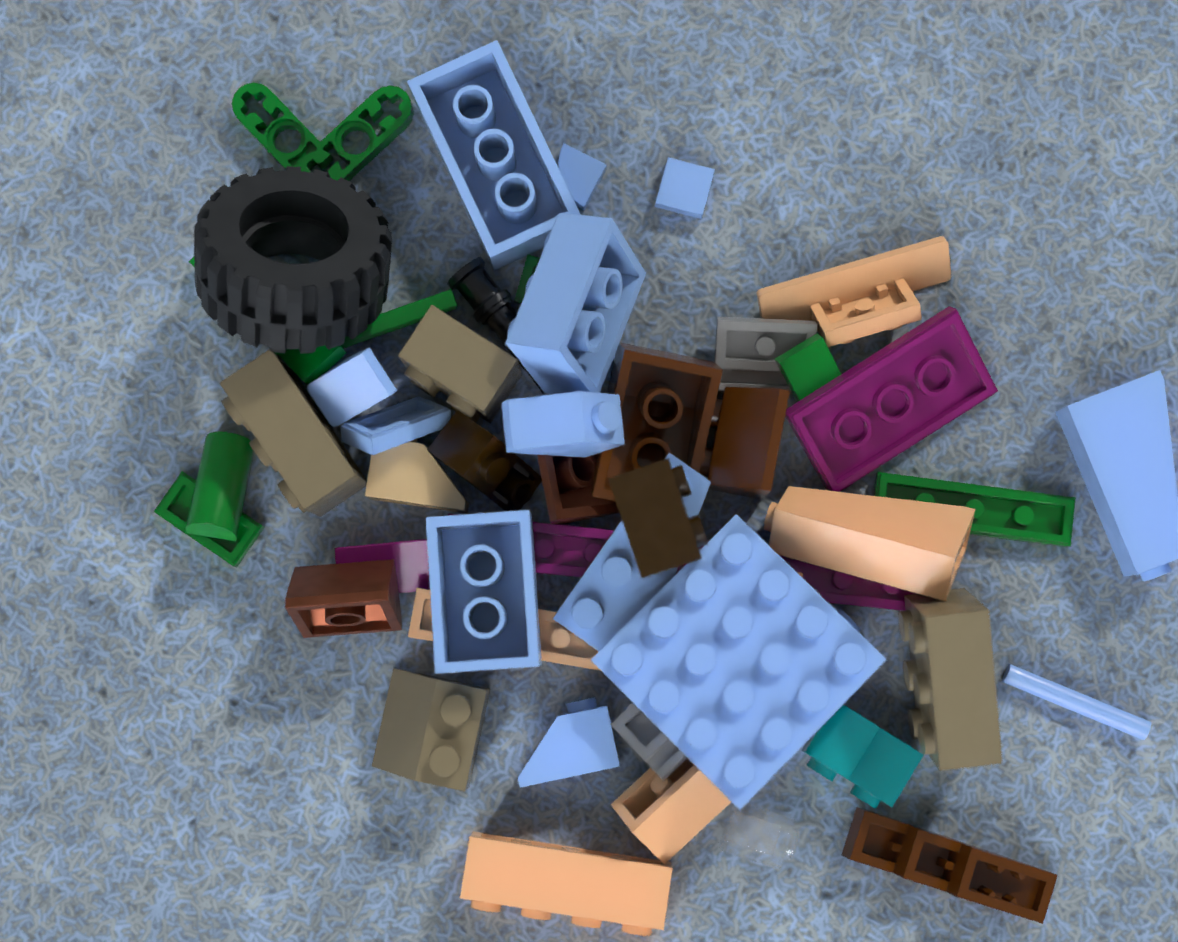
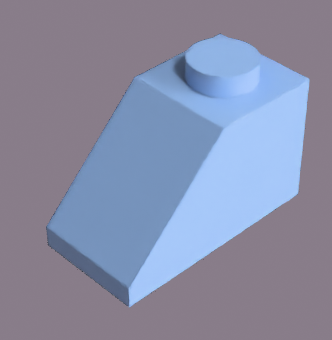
[502,391,625,458]
[518,697,620,788]

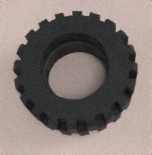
[194,166,392,354]

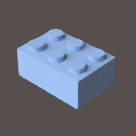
[505,213,646,394]
[426,510,542,674]

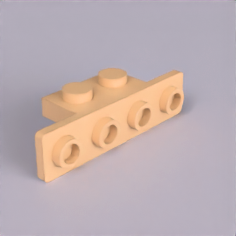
[756,236,951,347]

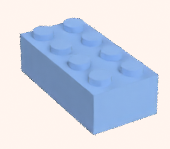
[407,40,581,271]

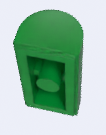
[186,431,254,541]

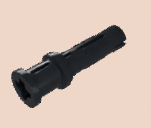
[447,257,546,395]

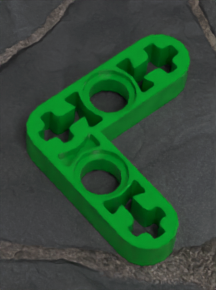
[232,82,414,181]

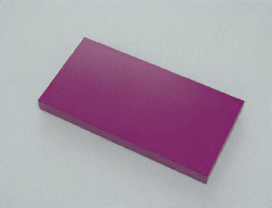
[785,306,998,492]

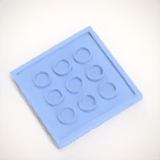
[591,514,887,810]

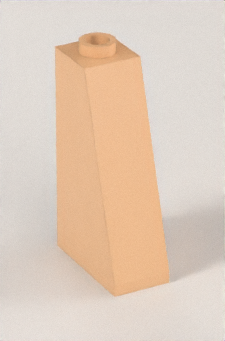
[764,486,976,601]

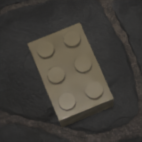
[220,349,367,517]
[898,588,1003,771]

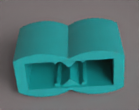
[801,704,924,809]

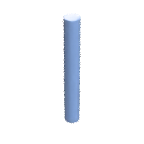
[1002,664,1151,740]

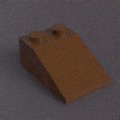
[591,342,723,501]

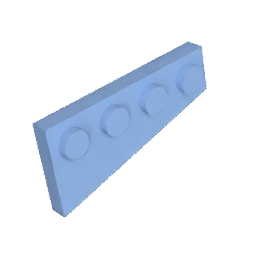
[553,453,711,651]

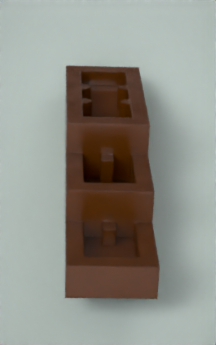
[841,807,1058,924]

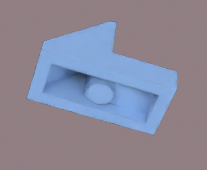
[307,348,397,427]

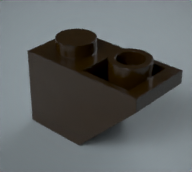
[427,410,542,512]

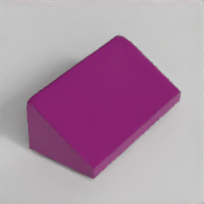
[334,539,430,594]

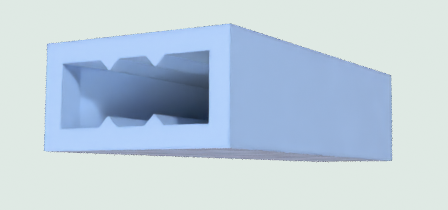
[1055,370,1178,581]

